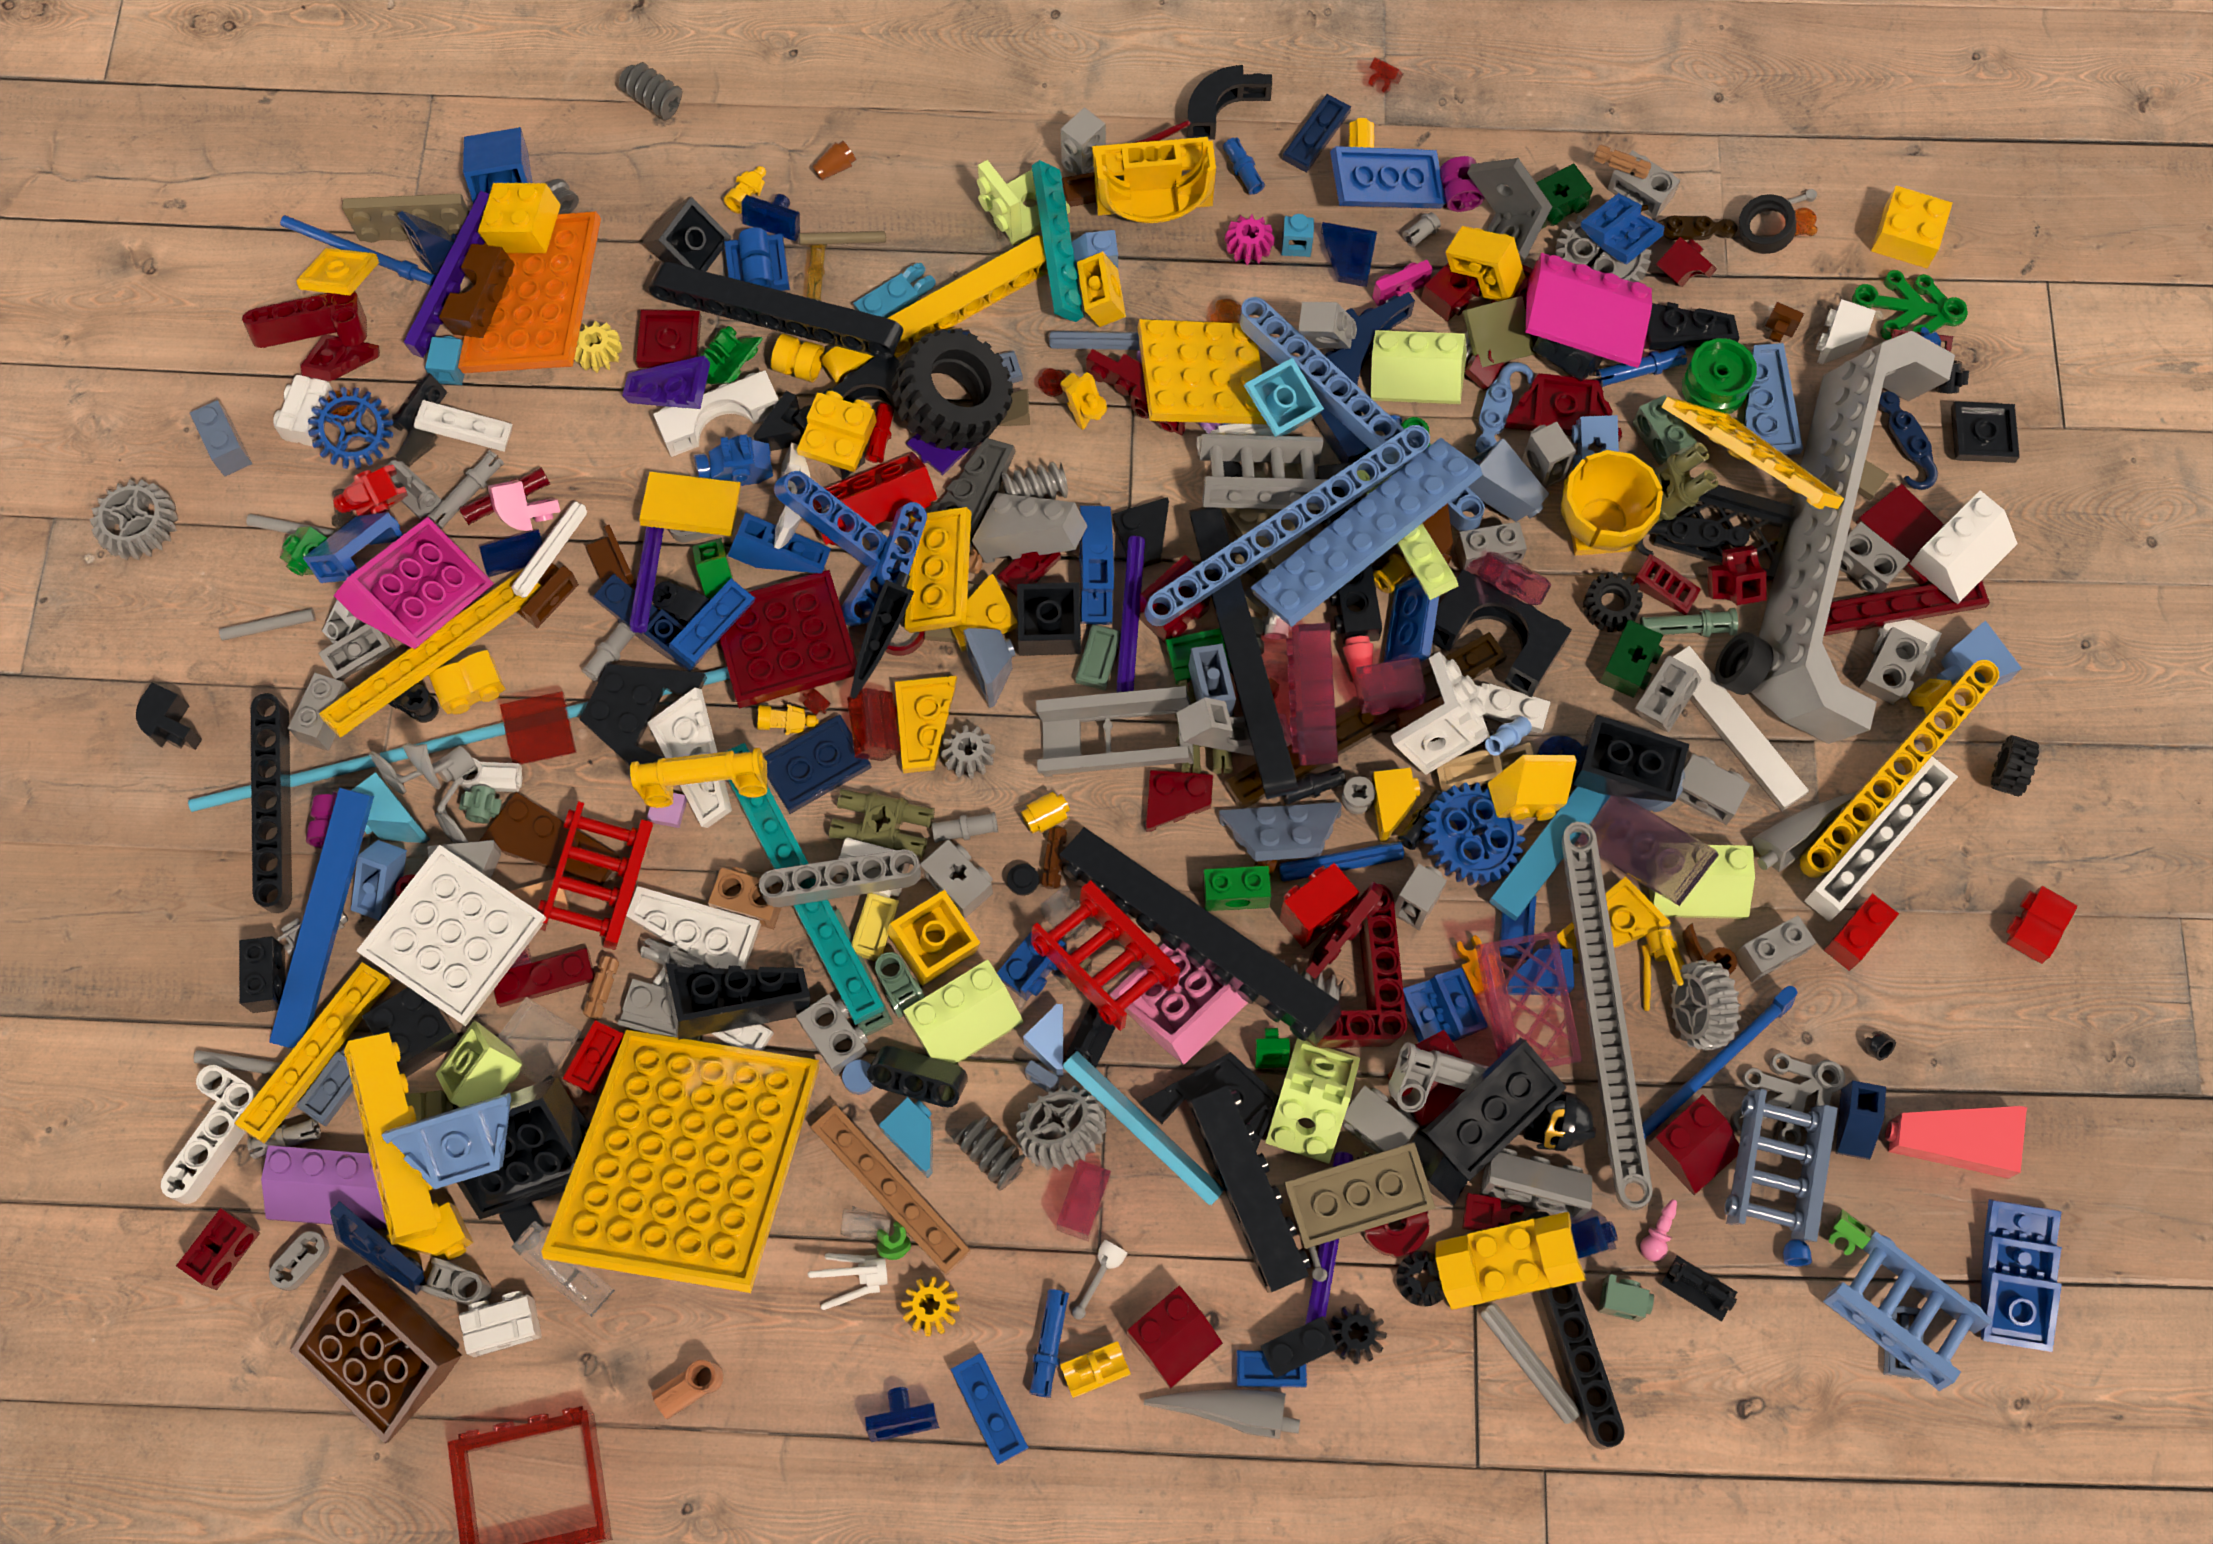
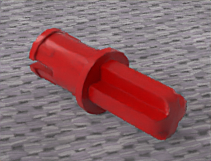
[865,403,894,463]

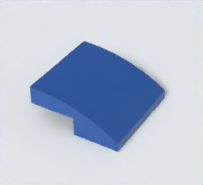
[1581,193,1664,265]
[1403,968,1488,1042]

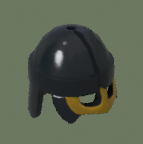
[1523,1091,1596,1152]

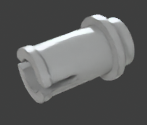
[1403,212,1441,247]

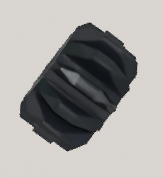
[1331,1304,1387,1365]

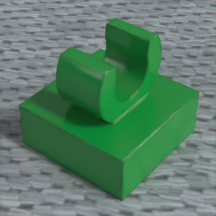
[1255,1028,1290,1068]

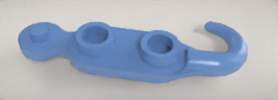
[1475,362,1534,454]

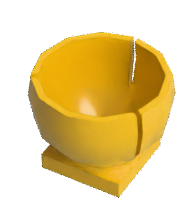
[1561,450,1663,556]

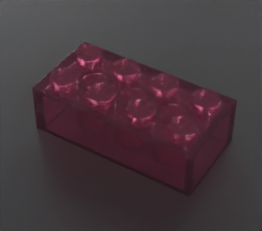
[1286,623,1338,765]

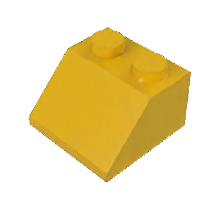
[1487,755,1576,821]

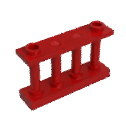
[537,801,654,950]
[1031,880,1181,1031]

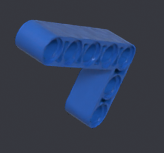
[774,471,906,627]

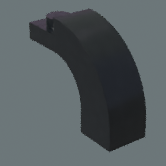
[1187,65,1272,140]

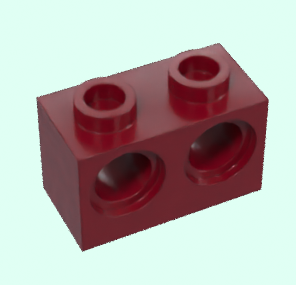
[176,1208,260,1291]

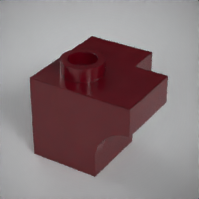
[1656,237,1717,287]
[1708,545,1767,606]

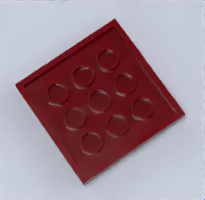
[720,570,857,709]

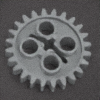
[1555,211,1651,282]

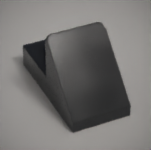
[753,390,802,451]

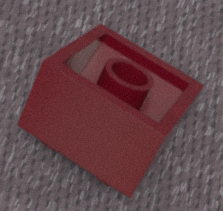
[1140,555,1210,643]
[1647,1094,1739,1195]
[1126,1285,1223,1389]

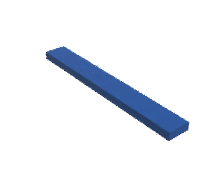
[269,788,374,1049]

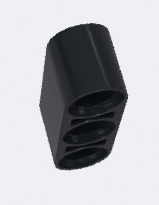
[867,1046,968,1108]

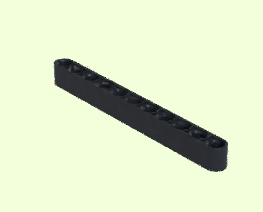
[1189,507,1298,799]

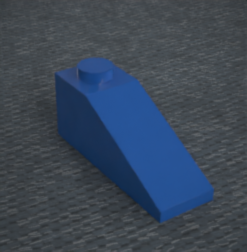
[728,512,831,574]

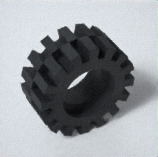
[1583,572,1643,632]
[1991,735,2039,797]

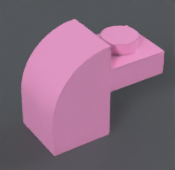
[488,480,560,531]

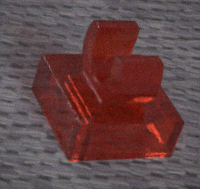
[1368,57,1403,94]

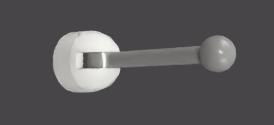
[1072,1239,1128,1320]

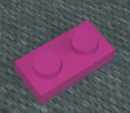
[1372,260,1433,306]

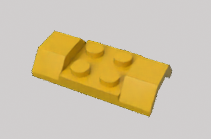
[1435,1212,1586,1310]

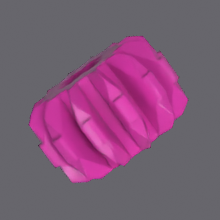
[1225,214,1274,265]

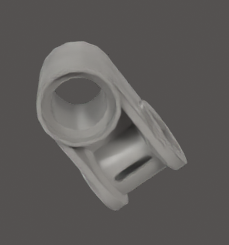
[419,1257,492,1306]

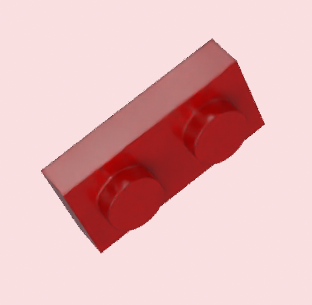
[563,1020,624,1095]

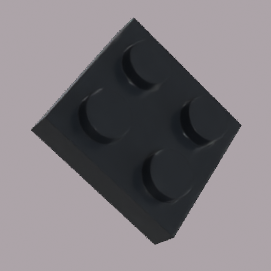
[1951,401,2020,463]

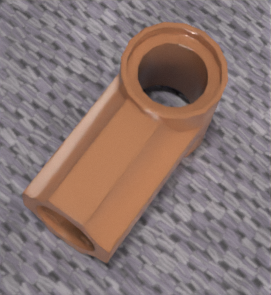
[651,1360,723,1419]

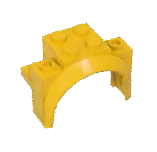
[1092,137,1216,223]

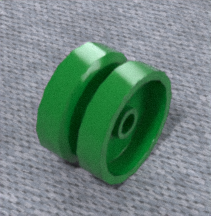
[1682,338,1757,414]

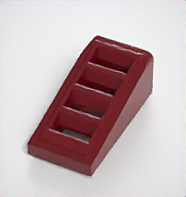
[1632,554,1701,615]

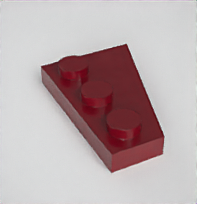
[1305,881,1383,979]

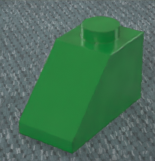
[692,538,734,598]

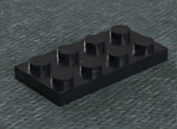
[1423,1037,1567,1181]

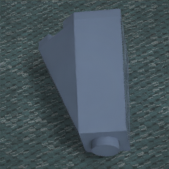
[1468,438,1549,522]

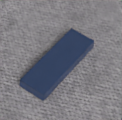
[1282,94,1351,173]

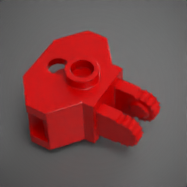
[332,464,408,516]

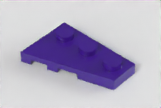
[622,356,710,409]

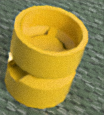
[771,333,825,383]

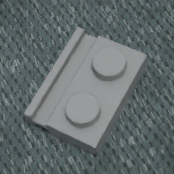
[617,979,677,1038]

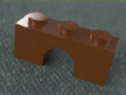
[439,244,515,338]

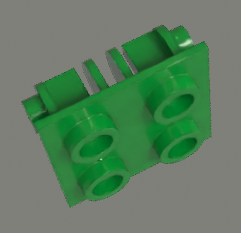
[701,326,763,384]

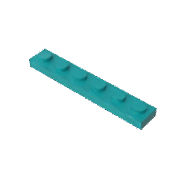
[1032,160,1084,322]

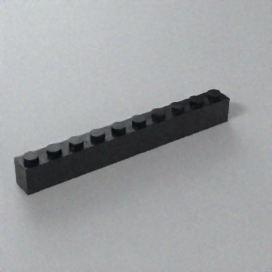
[1059,827,1341,1045]

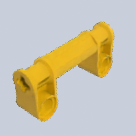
[630,748,767,808]

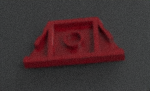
[1505,373,1622,442]

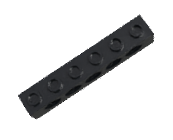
[1316,462,1382,644]

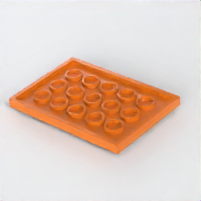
[458,211,601,373]

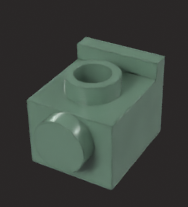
[1598,1274,1654,1322]

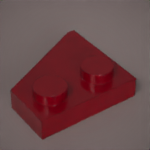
[301,334,380,382]
[1146,770,1213,832]

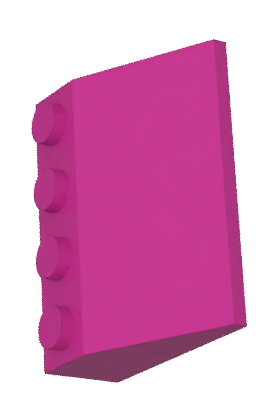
[1526,253,1652,368]
[333,517,494,649]

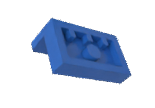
[997,931,1067,1001]

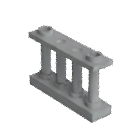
[1199,434,1328,510]

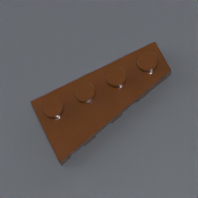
[478,792,620,885]

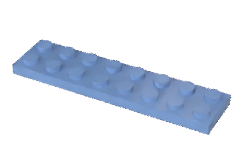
[1251,437,1483,627]

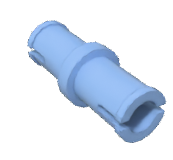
[1485,716,1532,756]

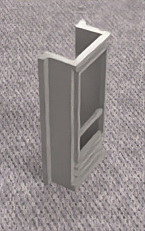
[1036,686,1194,777]

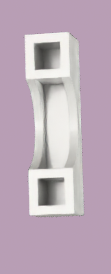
[653,371,779,457]

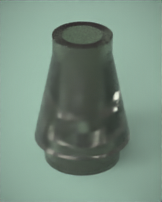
[395,426,439,468]

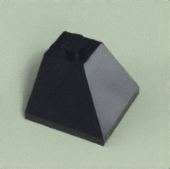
[642,196,732,271]

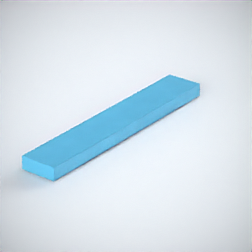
[1063,1051,1224,1205]

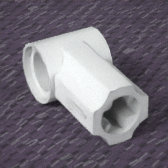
[460,758,523,793]

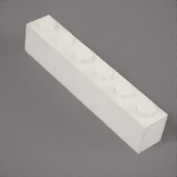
[1804,756,1958,922]

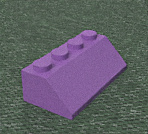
[261,1145,387,1229]

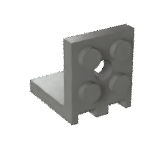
[1467,158,1552,261]

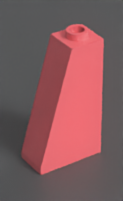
[1885,1106,2027,1179]

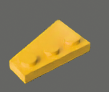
[895,676,957,774]
[1553,876,1671,964]

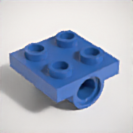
[724,228,790,291]

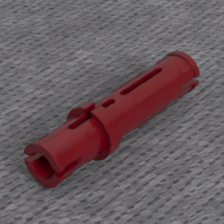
[459,467,551,525]

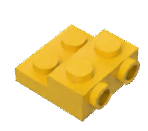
[797,391,876,472]

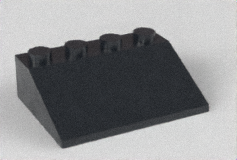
[457,1077,584,1220]

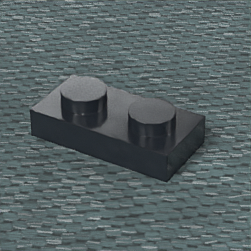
[1261,1316,1339,1378]

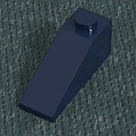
[397,211,457,276]

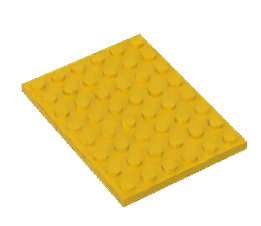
[541,1030,820,1293]

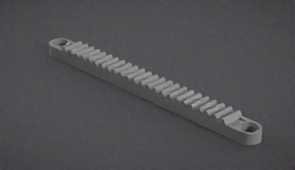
[1562,822,1652,1211]

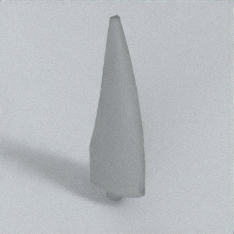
[1752,791,1858,872]
[1144,1389,1300,1439]

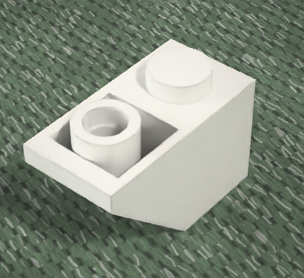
[1816,299,1876,364]

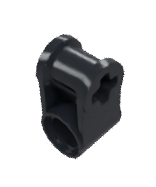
[652,581,710,625]
[388,683,439,723]

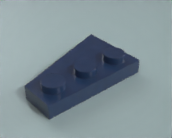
[330,1201,425,1295]

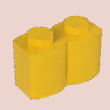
[429,650,506,714]

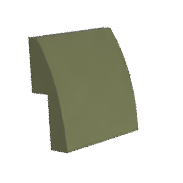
[1463,296,1536,367]

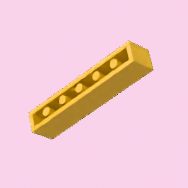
[344,1032,441,1245]

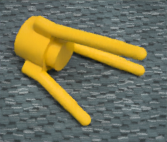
[1641,929,1685,1011]

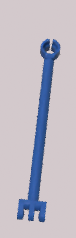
[1642,986,1797,1139]

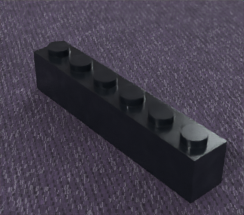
[1188,1085,1311,1293]

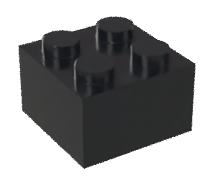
[1017,582,1081,656]
[362,987,461,1078]

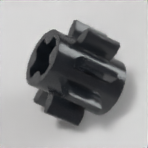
[1936,360,1969,394]

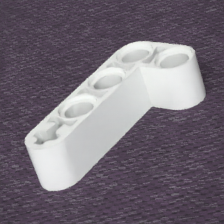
[161,1065,259,1204]

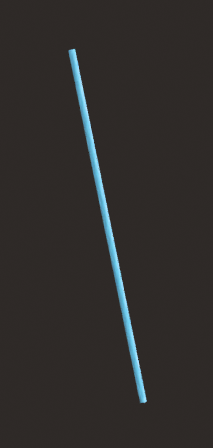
[188,667,730,812]

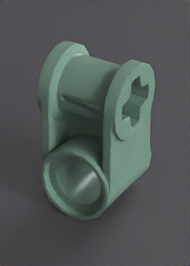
[875,952,925,1019]

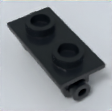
[392,373,448,439]
[1065,1002,1116,1068]
[1661,1256,1738,1322]

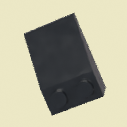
[1573,715,1689,802]

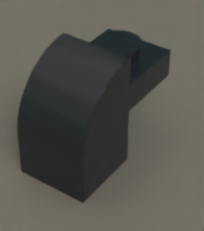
[136,682,202,750]

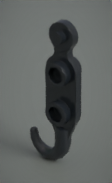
[1635,516,1750,556]

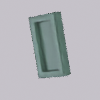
[1075,624,1121,691]

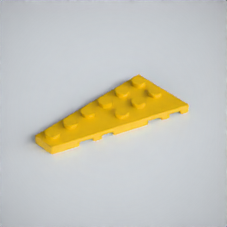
[1662,397,1844,509]

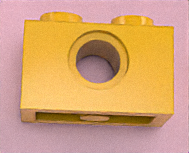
[1077,251,1126,327]

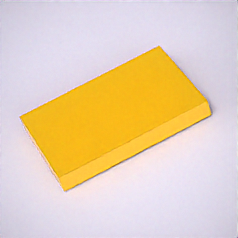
[639,472,741,536]

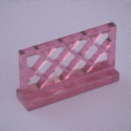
[1475,931,1582,1067]

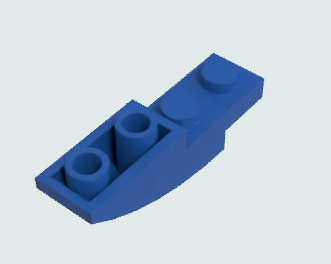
[1079,506,1114,625]

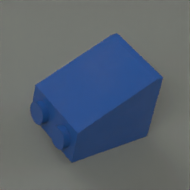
[463,127,533,204]

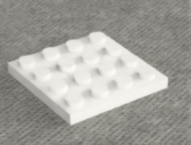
[357,845,546,1027]

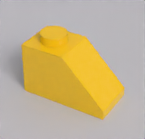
[1371,768,1420,842]
[386,1202,474,1260]

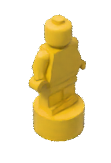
[724,166,766,214]
[757,704,818,735]

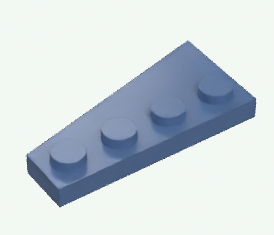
[1744,343,1803,455]

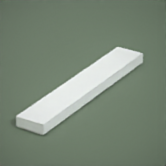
[1673,646,1809,811]

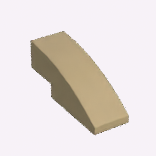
[1437,742,1535,792]

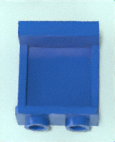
[303,512,403,583]

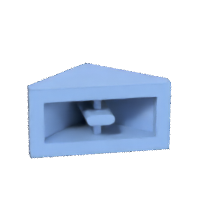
[1023,1004,1063,1077]

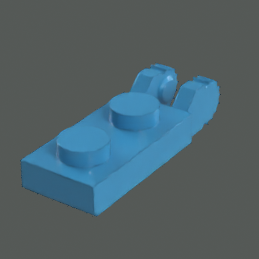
[853,262,936,318]

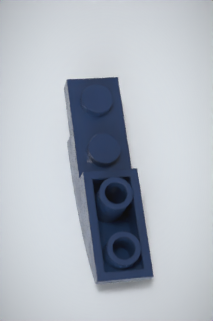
[593,574,708,672]

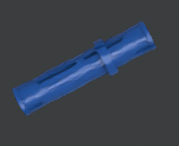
[1596,346,1687,388]
[1029,1289,1069,1398]

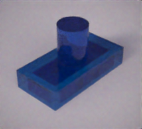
[742,194,800,241]
[865,1387,940,1442]

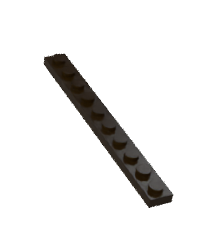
[1225,632,1507,809]

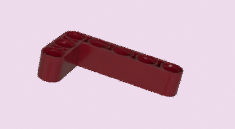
[1307,884,1407,1048]

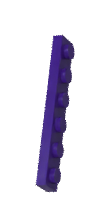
[404,191,490,358]

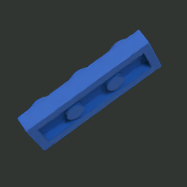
[669,578,755,667]
[951,1353,1029,1465]

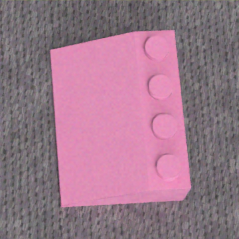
[1110,943,1248,1065]

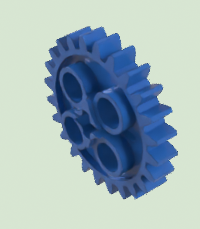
[1422,782,1525,886]

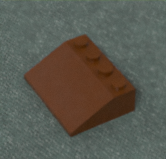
[290,1265,462,1443]

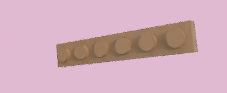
[810,1104,971,1275]

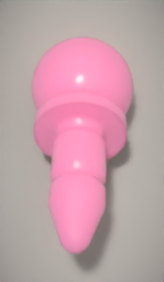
[1640,1199,1677,1262]

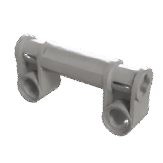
[1388,1042,1489,1112]

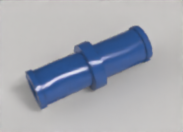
[1223,137,1265,195]

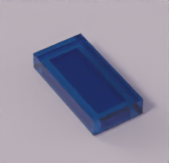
[479,529,543,577]

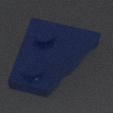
[1321,222,1377,287]

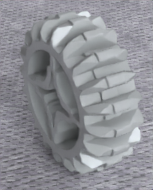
[89,479,178,560]
[1669,960,1741,1051]
[1016,1085,1107,1171]

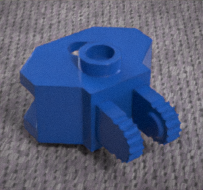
[709,434,773,486]

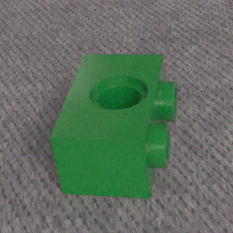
[1203,866,1271,911]

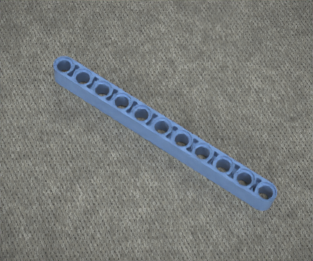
[1240,297,1485,532]
[1145,425,1430,626]

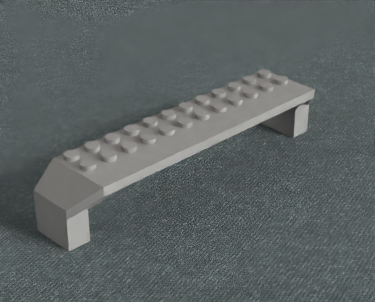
[1751,331,1955,744]

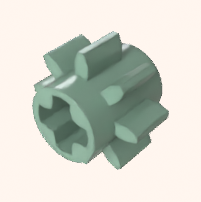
[459,785,502,824]

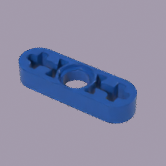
[876,502,927,586]

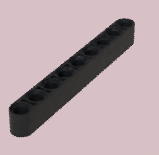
[648,261,904,359]

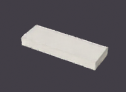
[414,400,513,452]

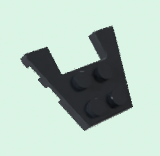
[580,664,707,766]
[1140,1052,1279,1180]

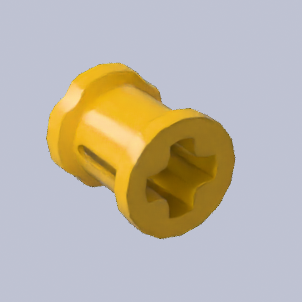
[1373,553,1412,593]

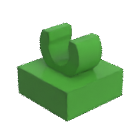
[1829,1209,1871,1255]

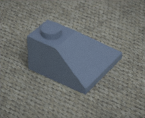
[963,628,1016,708]

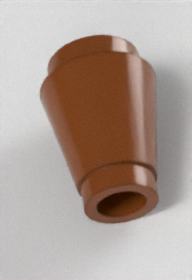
[812,141,856,181]

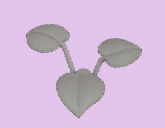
[369,743,476,844]

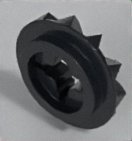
[1396,1251,1445,1307]

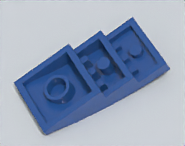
[1981,1199,2062,1352]

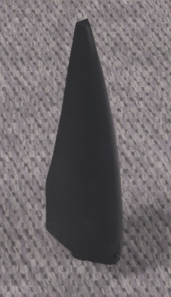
[850,572,914,699]

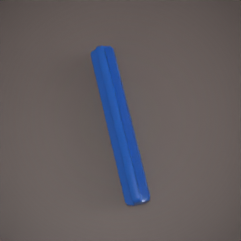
[1279,841,1404,882]

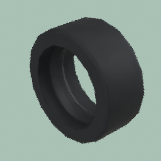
[1739,194,1796,254]
[1714,632,1773,695]

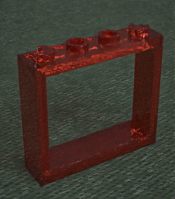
[447,1406,613,1544]

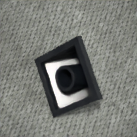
[1412,1127,1468,1206]

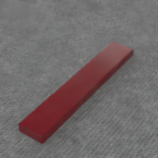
[1824,580,1990,636]

